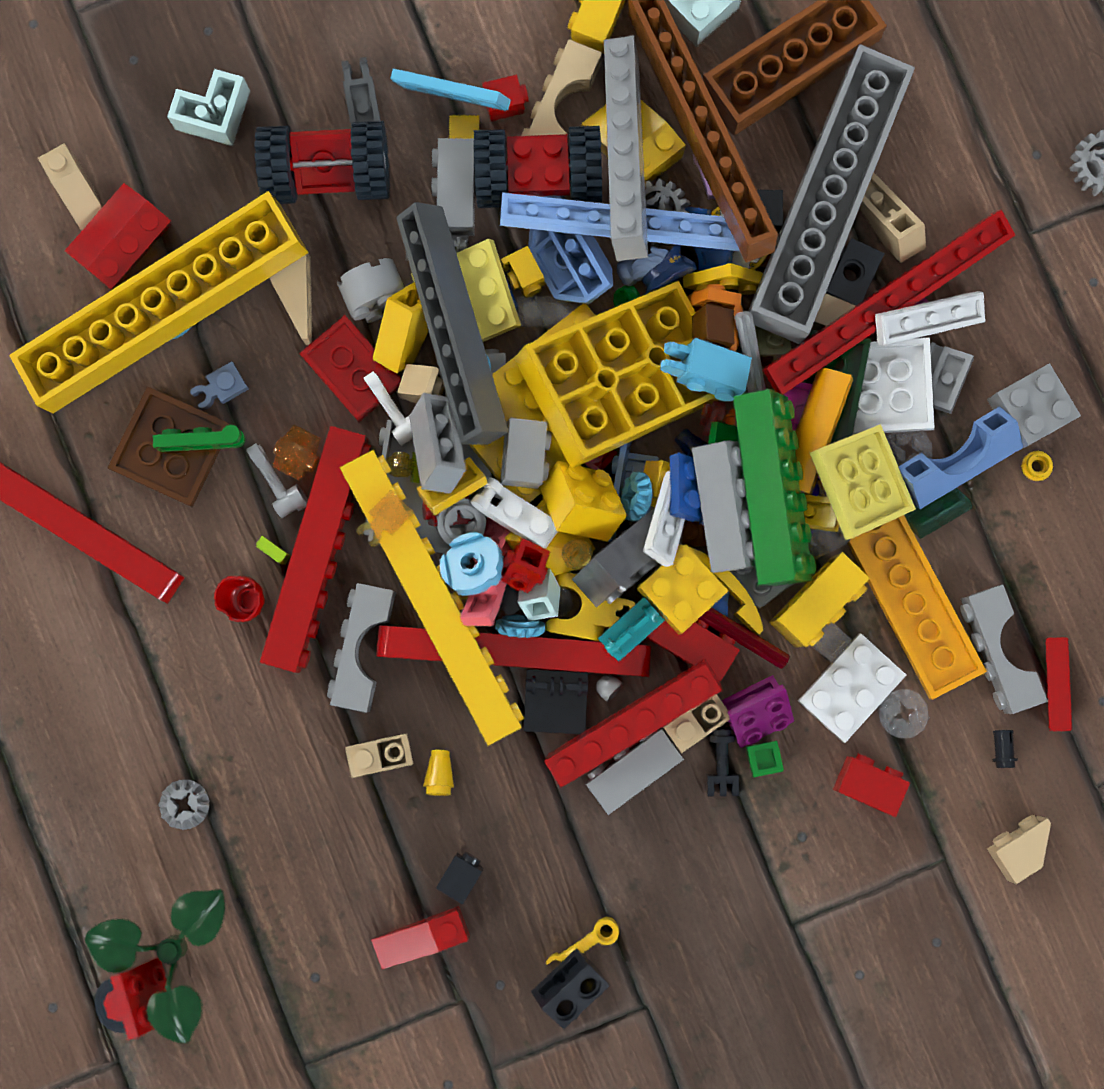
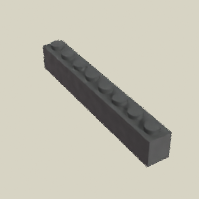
[396,202,509,445]

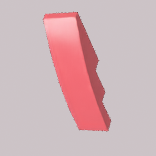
[460,517,512,626]

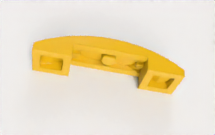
[676,544,763,635]

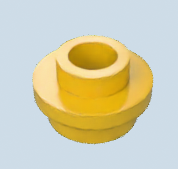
[1021,451,1053,481]

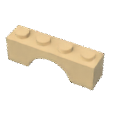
[521,39,602,136]

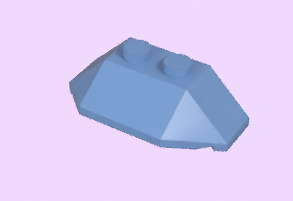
[528,195,613,304]

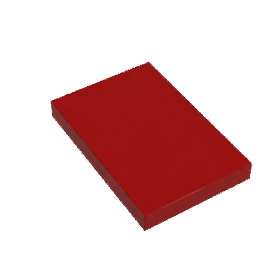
[299,315,401,422]

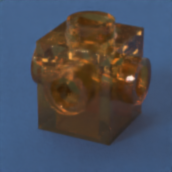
[273,425,321,481]

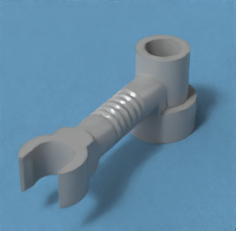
[246,443,308,518]

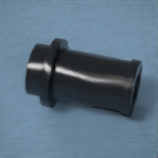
[992,730,1018,768]

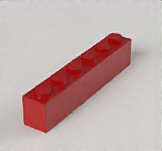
[544,659,722,788]

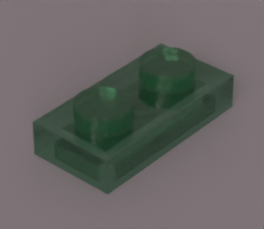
[904,488,973,539]

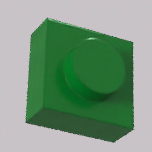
[746,740,784,778]

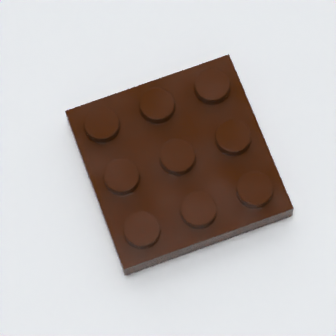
[108,386,231,508]

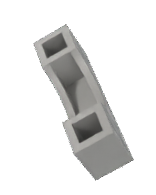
[327,583,396,713]
[960,585,1048,714]

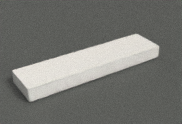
[875,291,985,346]

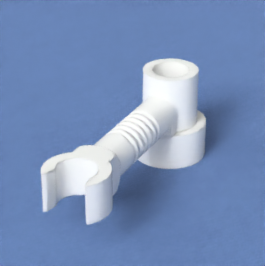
[364,371,413,446]

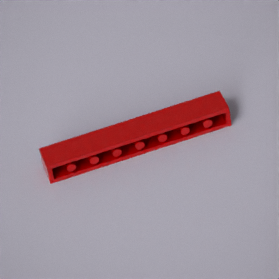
[259,426,372,673]

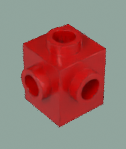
[501,538,550,593]

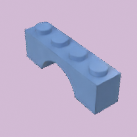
[899,406,1023,509]

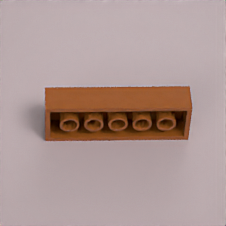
[703,0,887,136]

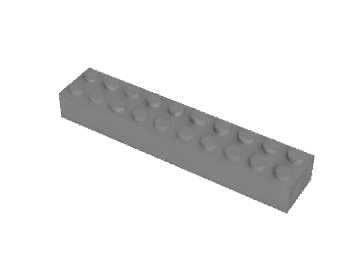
[748,44,915,344]

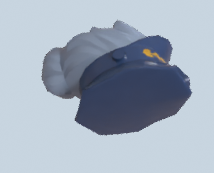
[617,245,697,294]

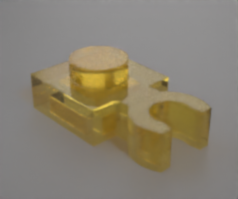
[357,490,414,547]

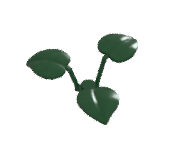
[85,889,225,1044]

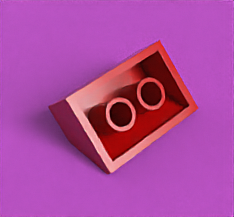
[64,183,172,290]

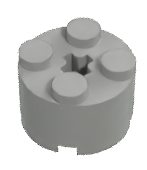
[337,258,405,323]

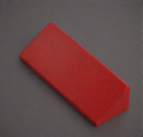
[1046,637,1072,731]

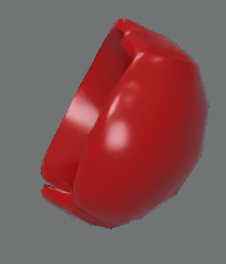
[214,576,265,622]

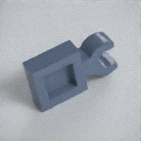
[190,361,249,410]

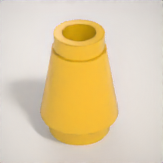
[423,750,454,796]

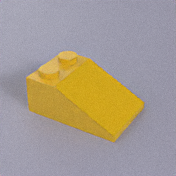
[581,100,686,186]

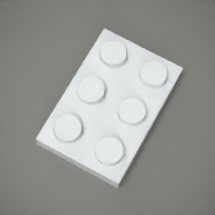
[798,633,906,743]

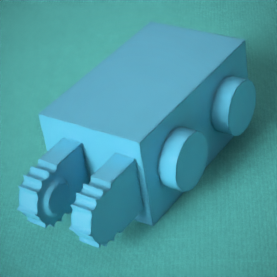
[660,338,752,401]

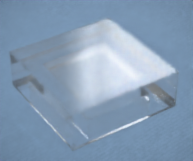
[812,623,853,664]

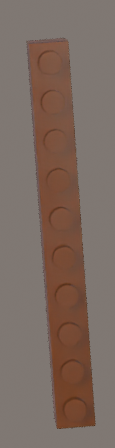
[628,0,778,263]

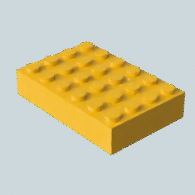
[514,281,719,468]

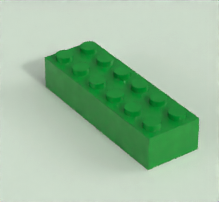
[733,389,816,586]

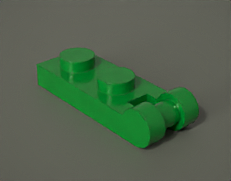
[153,425,246,452]

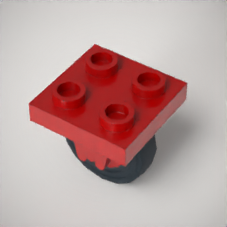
[95,957,166,1040]

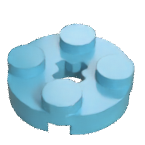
[440,532,503,596]

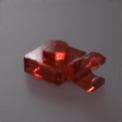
[699,400,727,436]

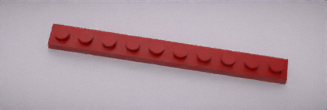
[762,209,1015,395]

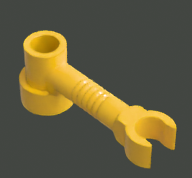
[546,917,619,964]

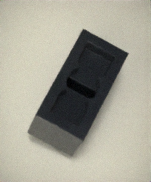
[531,948,610,1029]

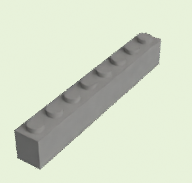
[604,36,648,261]

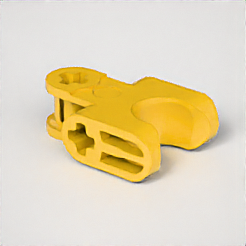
[545,572,636,642]

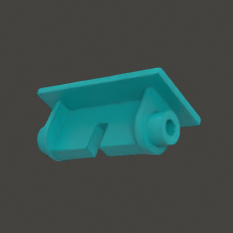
[598,597,665,662]

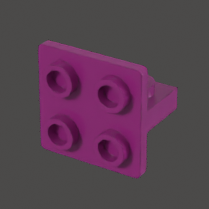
[721,675,794,748]

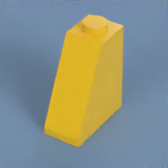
[373,282,429,373]

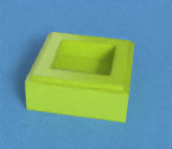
[256,536,291,565]

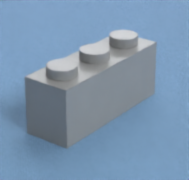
[432,138,475,236]
[409,393,466,494]
[586,729,684,815]

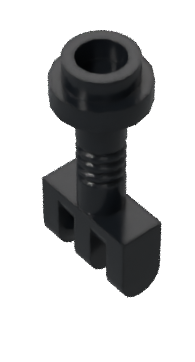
[707,728,739,797]

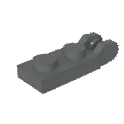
[341,57,381,128]

